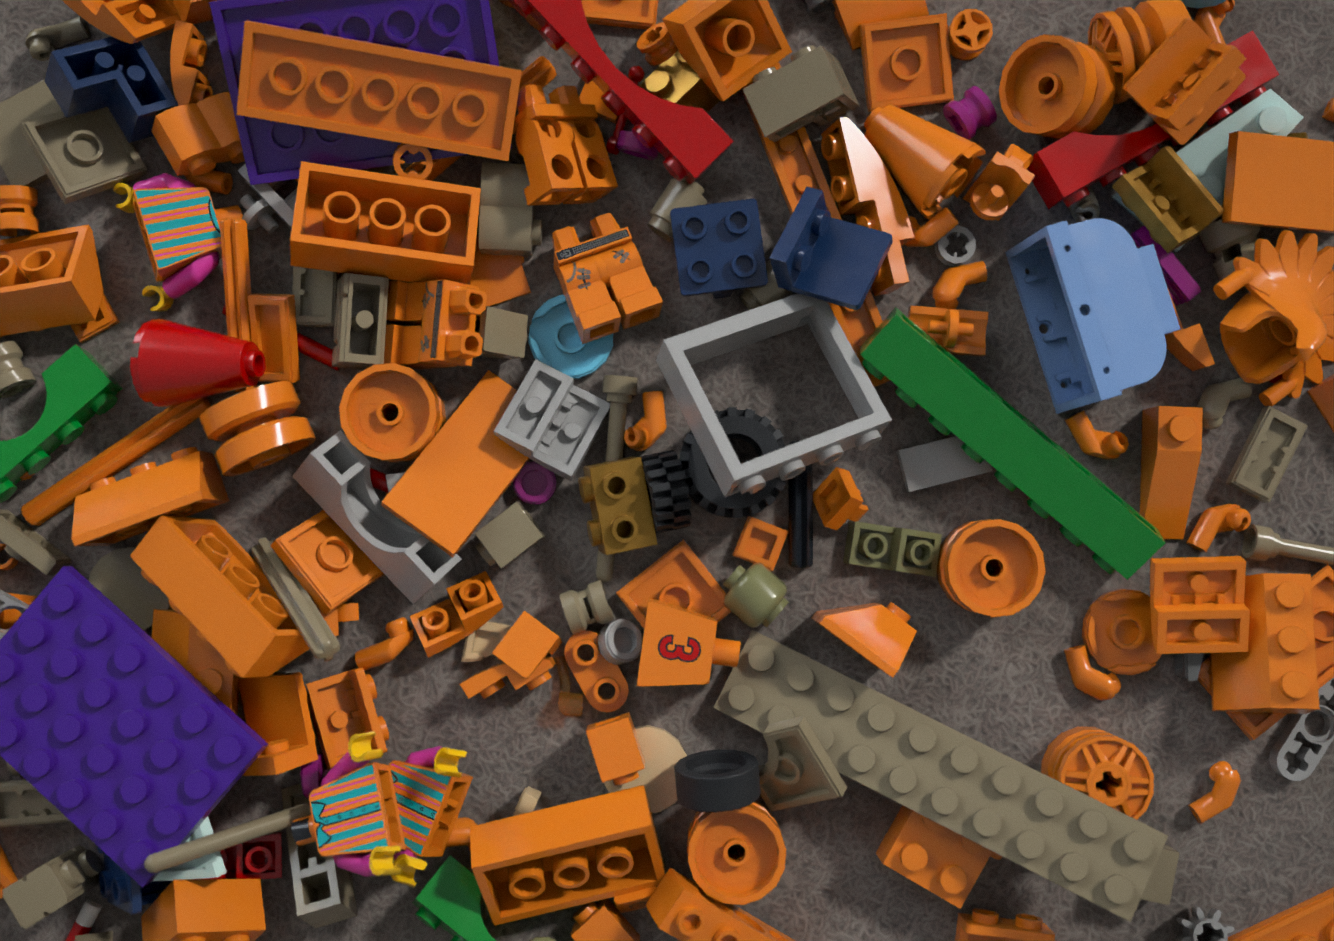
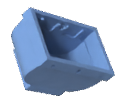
[1005,218,1180,414]

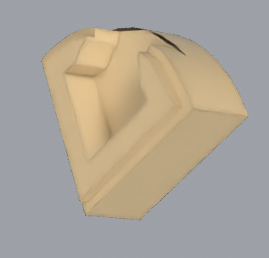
[461,621,513,662]
[513,786,542,816]

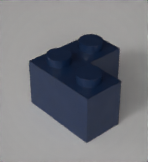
[45,37,178,143]

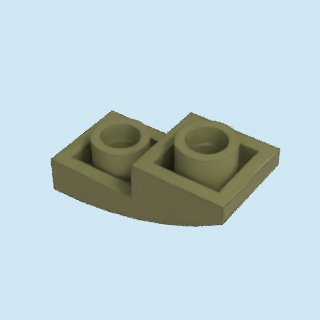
[843,521,942,577]

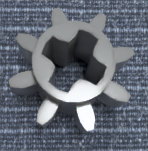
[1175,905,1235,941]

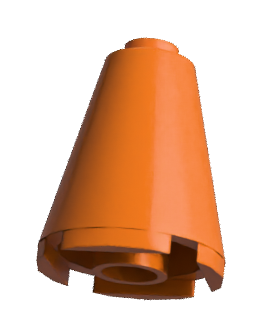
[863,104,986,220]

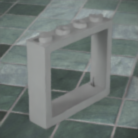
[656,293,892,497]

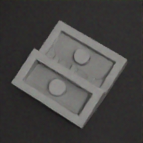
[494,359,610,481]

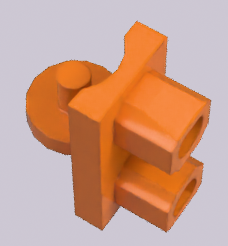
[963,144,1035,221]
[908,305,989,357]

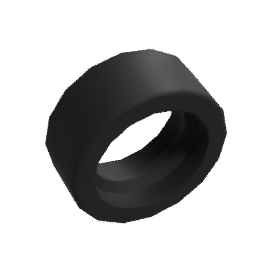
[674,749,761,812]

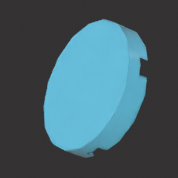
[529,294,613,379]

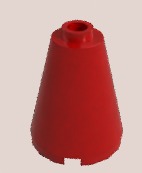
[130,319,266,407]

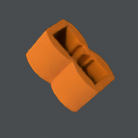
[151,92,245,177]

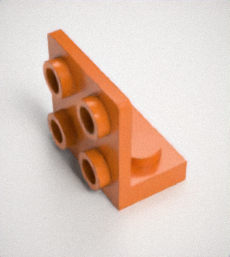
[238,672,318,776]

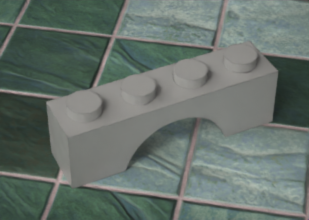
[292,430,462,604]

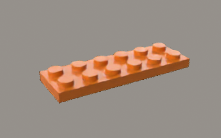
[236,20,522,161]

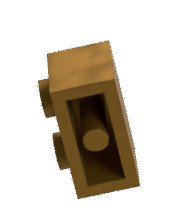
[578,457,658,555]

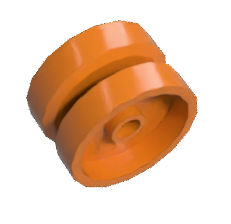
[999,34,1117,139]
[339,363,446,463]
[199,381,316,477]
[937,519,1046,617]
[687,801,786,905]

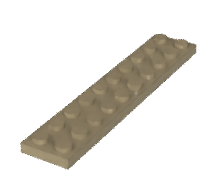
[713,630,1168,922]

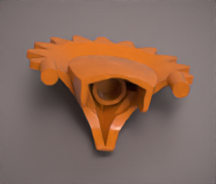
[1213,230,1334,407]

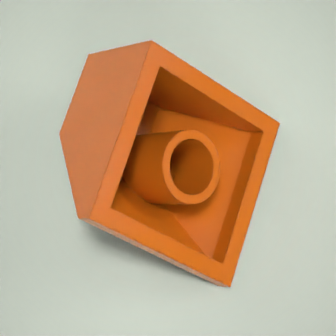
[662,0,792,102]
[811,602,917,678]

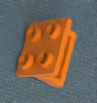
[1123,18,1247,145]

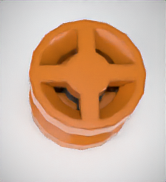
[948,9,993,60]

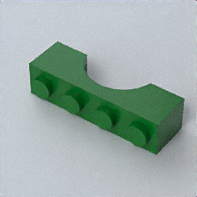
[0,344,123,504]
[412,855,496,941]

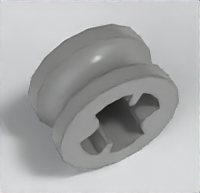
[934,226,976,267]

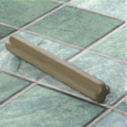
[251,537,340,662]

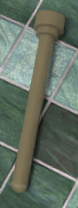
[596,375,638,583]
[1242,524,1334,565]
[144,802,312,873]

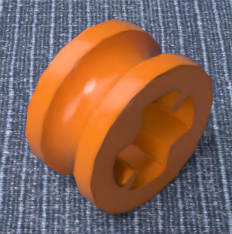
[637,22,678,66]
[392,143,433,180]

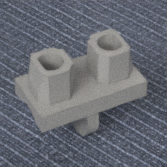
[238,164,297,234]

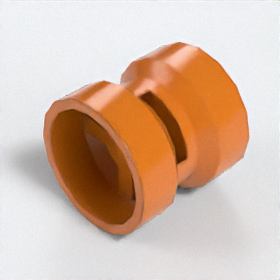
[0,185,40,237]

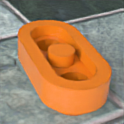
[564,630,629,712]

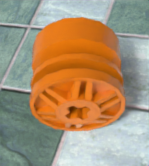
[1088,0,1191,105]
[1041,726,1154,820]

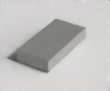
[897,436,993,492]

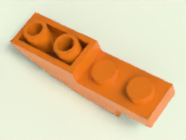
[821,117,915,296]

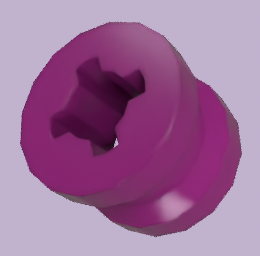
[943,86,997,140]

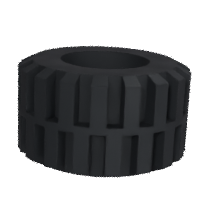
[680,407,788,518]

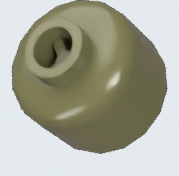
[723,563,789,628]

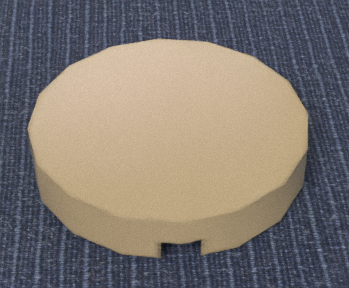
[604,725,687,813]

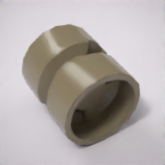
[1198,219,1261,282]

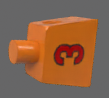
[637,598,741,687]

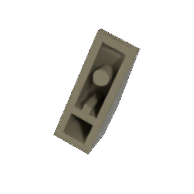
[281,783,358,928]

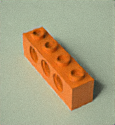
[645,868,795,941]

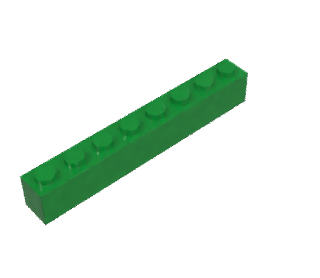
[860,307,1166,580]

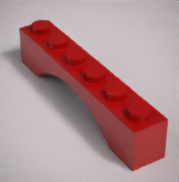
[509,0,734,185]
[1027,30,1280,209]

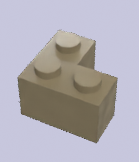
[743,45,860,142]

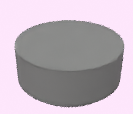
[598,619,643,665]

